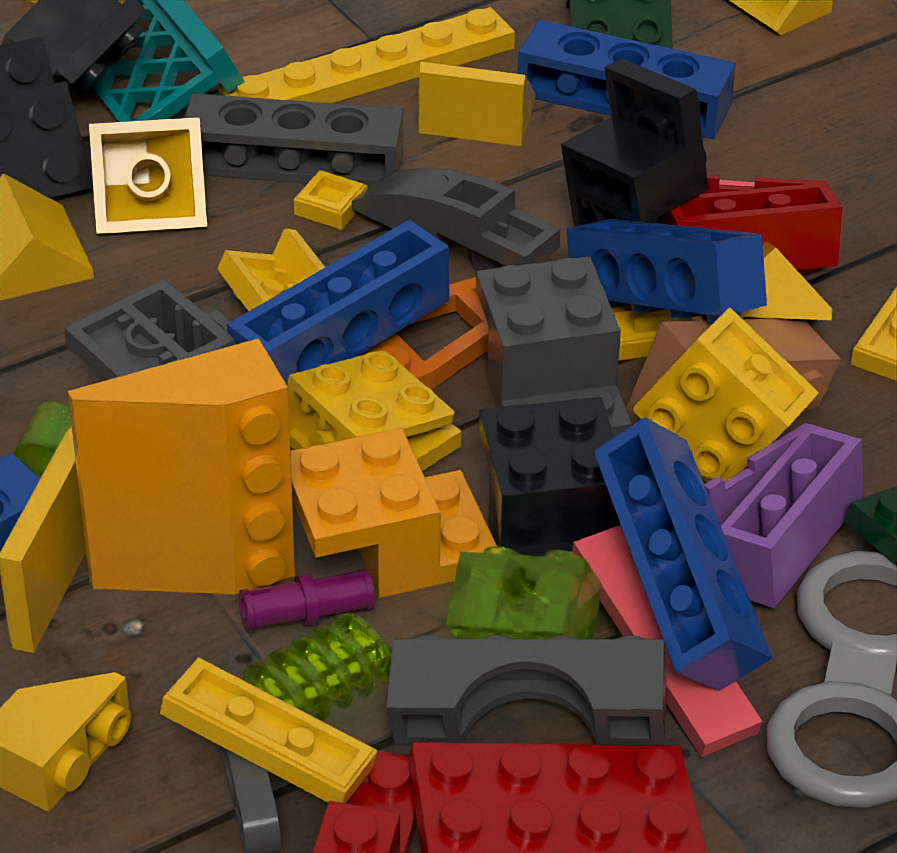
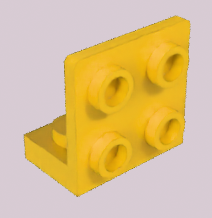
[633,307,819,482]
[287,350,455,450]

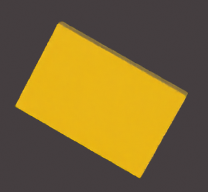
[0,426,86,653]

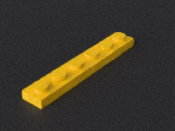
[218,7,515,103]

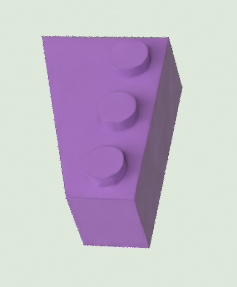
[704,423,864,608]

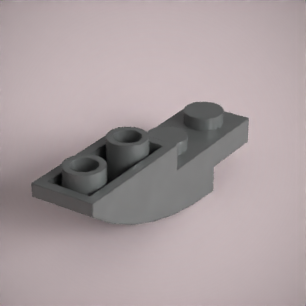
[352,168,560,266]

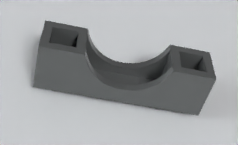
[386,635,667,745]

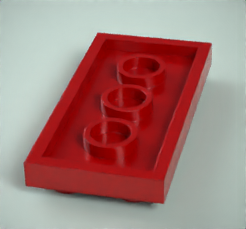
[408,742,707,853]

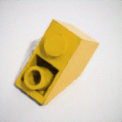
[0,672,131,812]

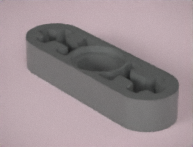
[219,745,281,853]

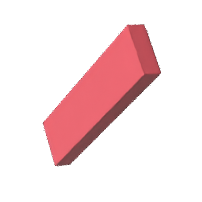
[571,525,763,757]

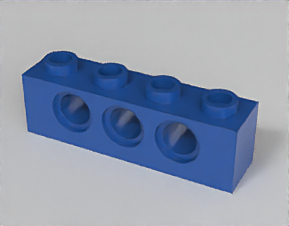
[517,20,736,140]
[227,219,449,385]
[566,219,767,324]
[594,417,773,691]

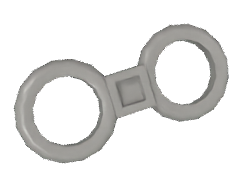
[766,551,897,808]

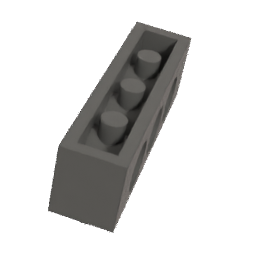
[185,93,404,188]

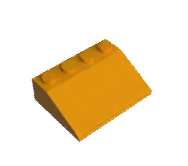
[68,338,295,595]

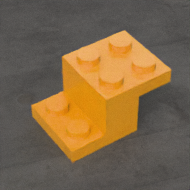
[290,428,500,598]

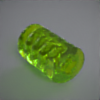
[243,612,391,721]

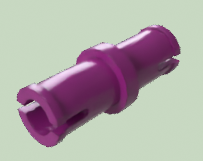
[238,569,375,631]

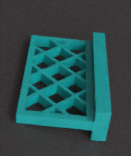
[92,0,245,122]

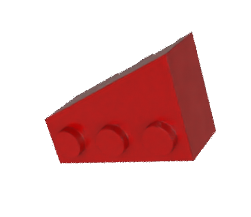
[658,174,843,273]

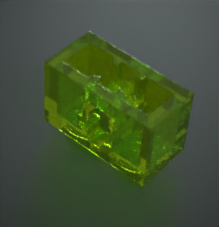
[446,546,602,639]

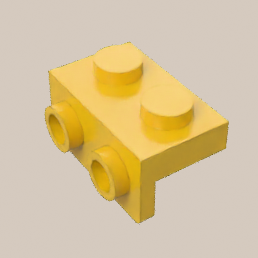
[217,229,325,311]

